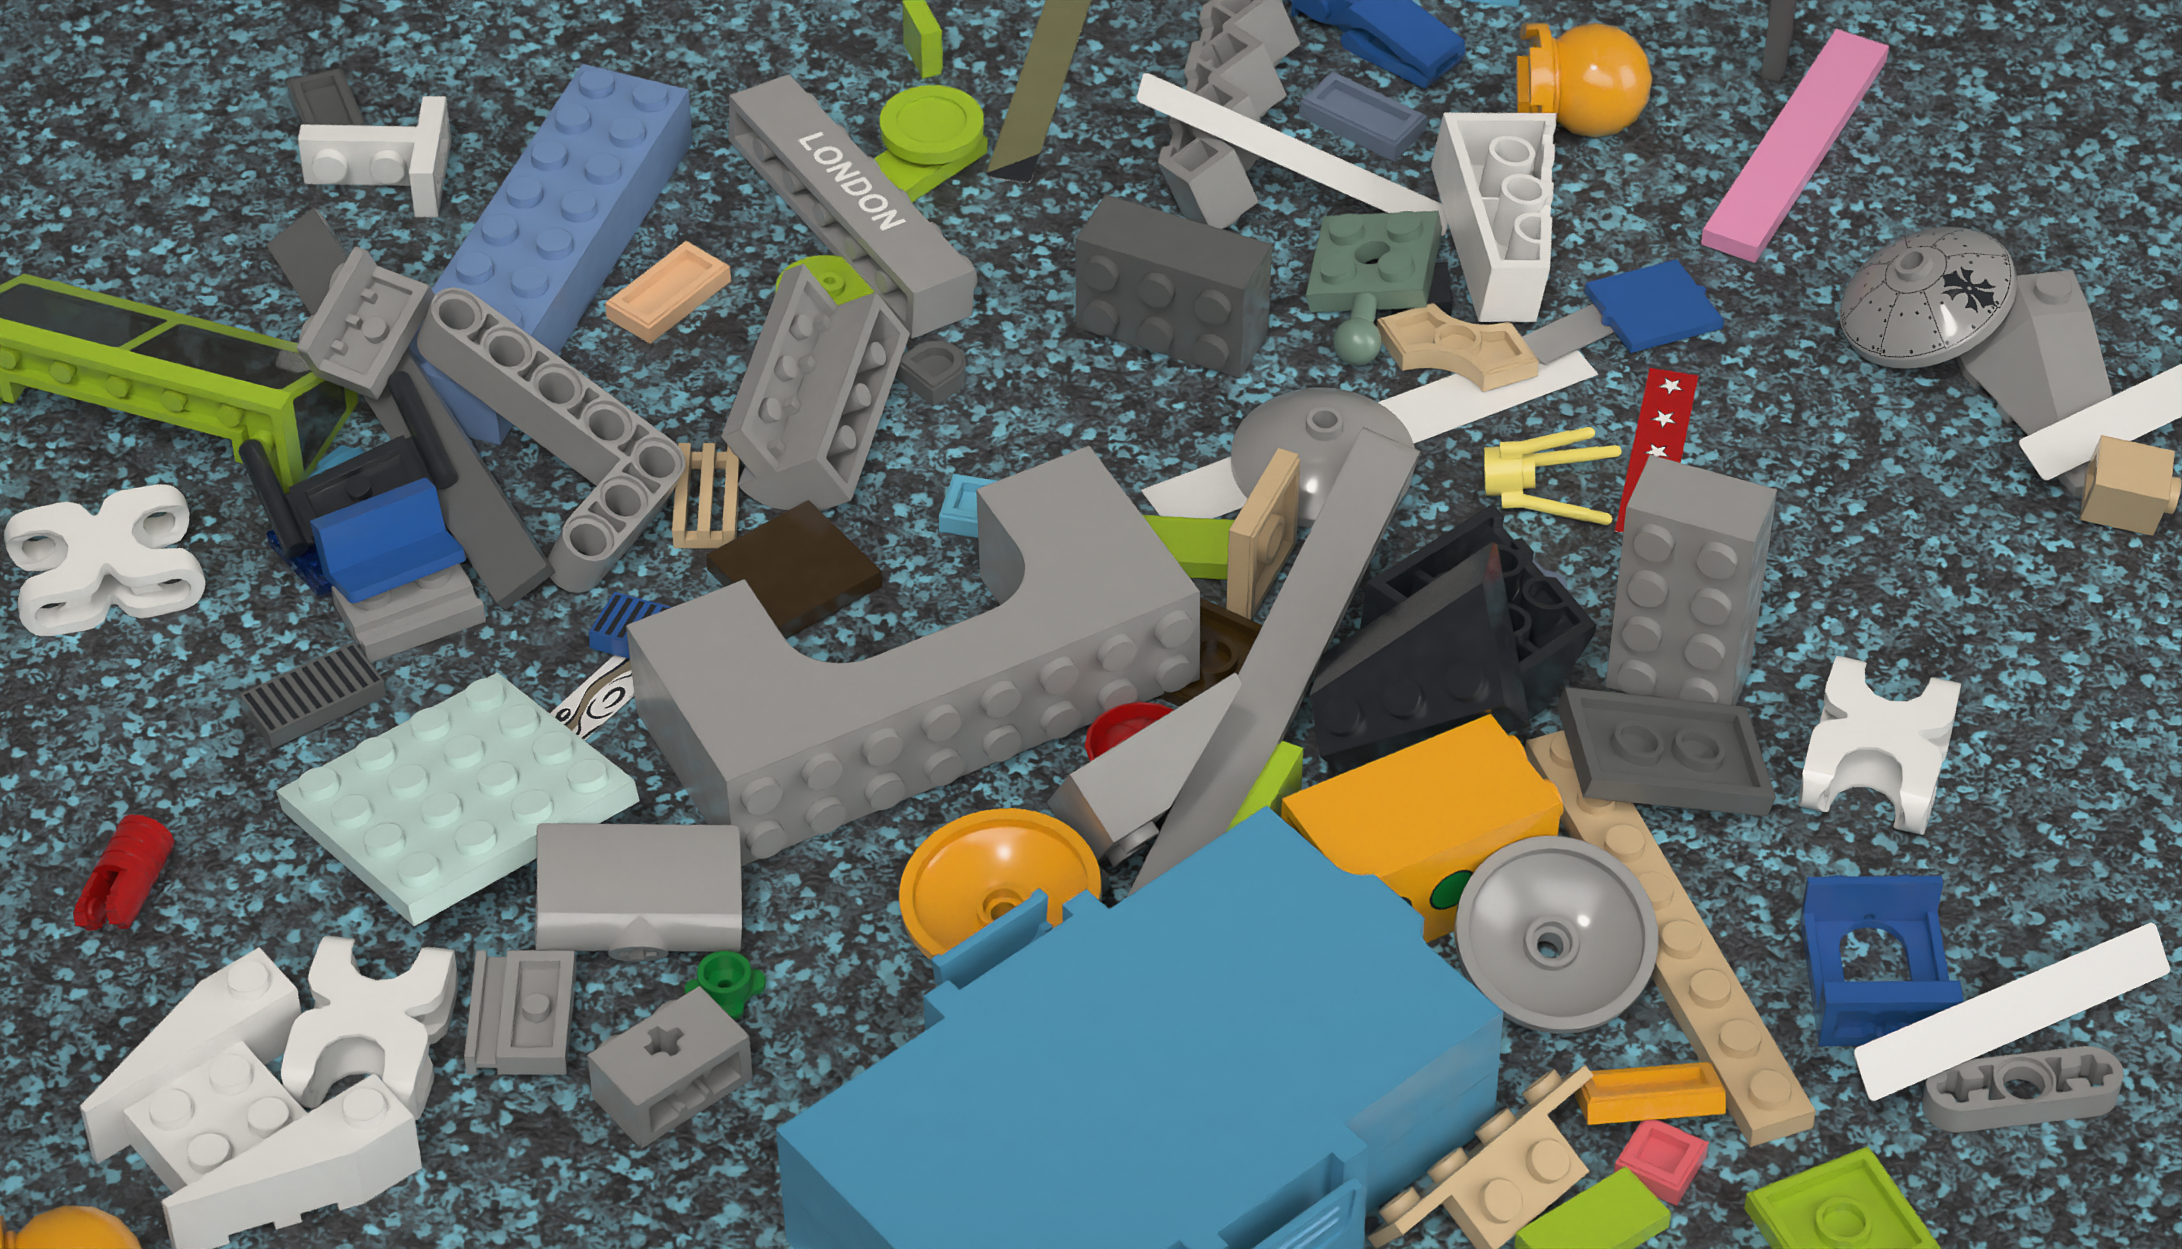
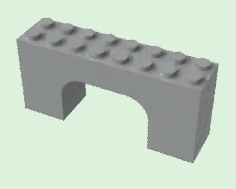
[626,446,1200,866]

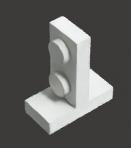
[298,96,451,217]

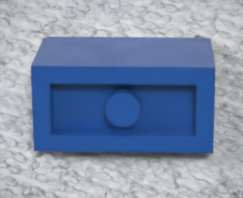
[310,477,466,603]

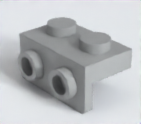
[297,246,435,400]

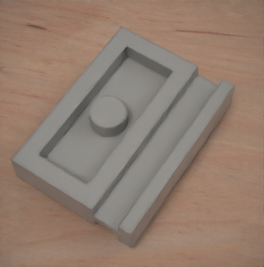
[331,563,486,663]
[464,950,577,1075]

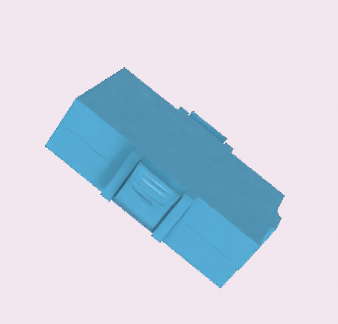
[776,805,1503,1249]

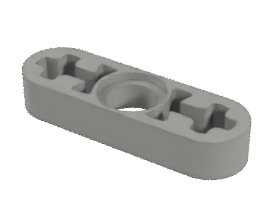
[1922,1046,2124,1133]

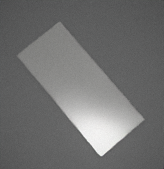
[1522,304,1614,365]

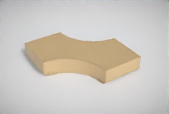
[1377,303,1538,392]

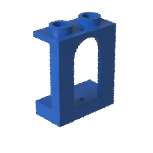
[1800,874,1964,1046]

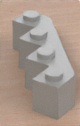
[1158,0,1300,229]

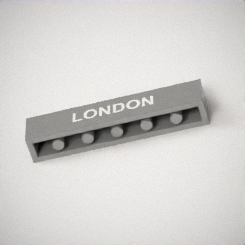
[729,74,977,339]

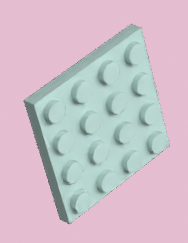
[276,672,640,926]

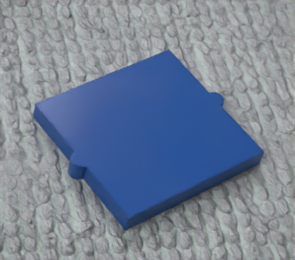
[1584,259,1724,353]

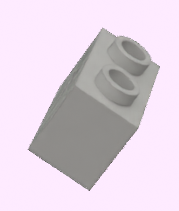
[587,986,753,1149]

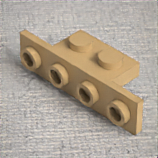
[1367,1065,1593,1249]

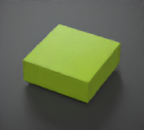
[902,0,943,79]

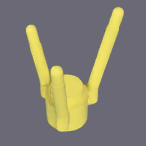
[1484,427,1622,525]

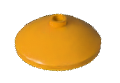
[899,808,1102,960]

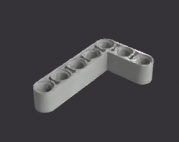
[417,287,685,593]

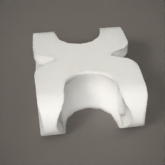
[4,484,205,636]
[1798,656,1961,835]
[281,936,459,1120]

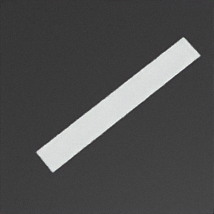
[1141,350,1598,519]

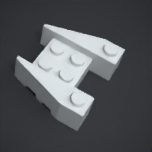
[80,948,422,1249]

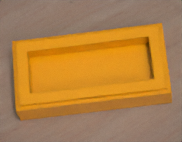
[1575,1062,1726,1125]

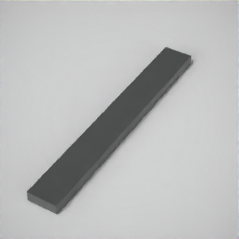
[266,208,555,610]

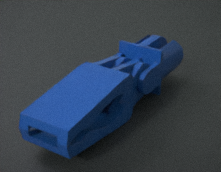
[1288,0,1465,89]

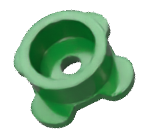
[685,951,766,1020]

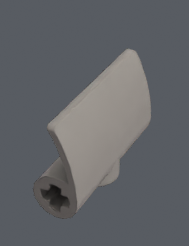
[535,823,742,962]

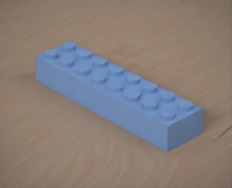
[409,64,693,445]

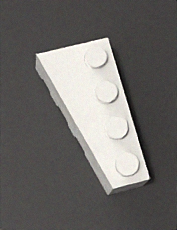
[1431,113,1556,323]

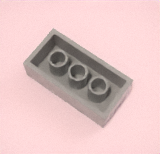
[1605,455,1777,706]

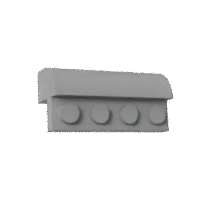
[721,264,910,511]

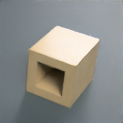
[2080,435,2181,536]

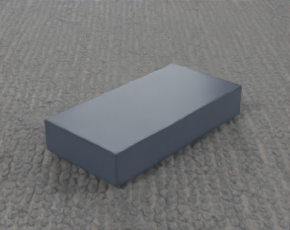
[1299,71,1427,161]

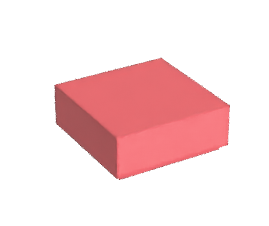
[1614,1119,1709,1206]

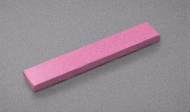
[1701,29,1889,263]

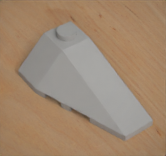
[1956,270,2113,496]

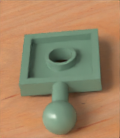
[1306,211,1442,366]

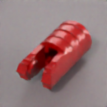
[73,814,175,931]

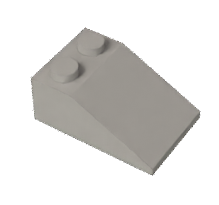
[1047,672,1243,867]

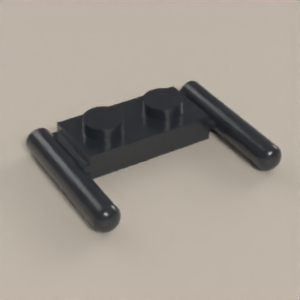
[238,371,458,558]

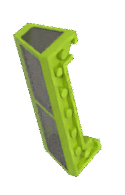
[0,273,359,494]

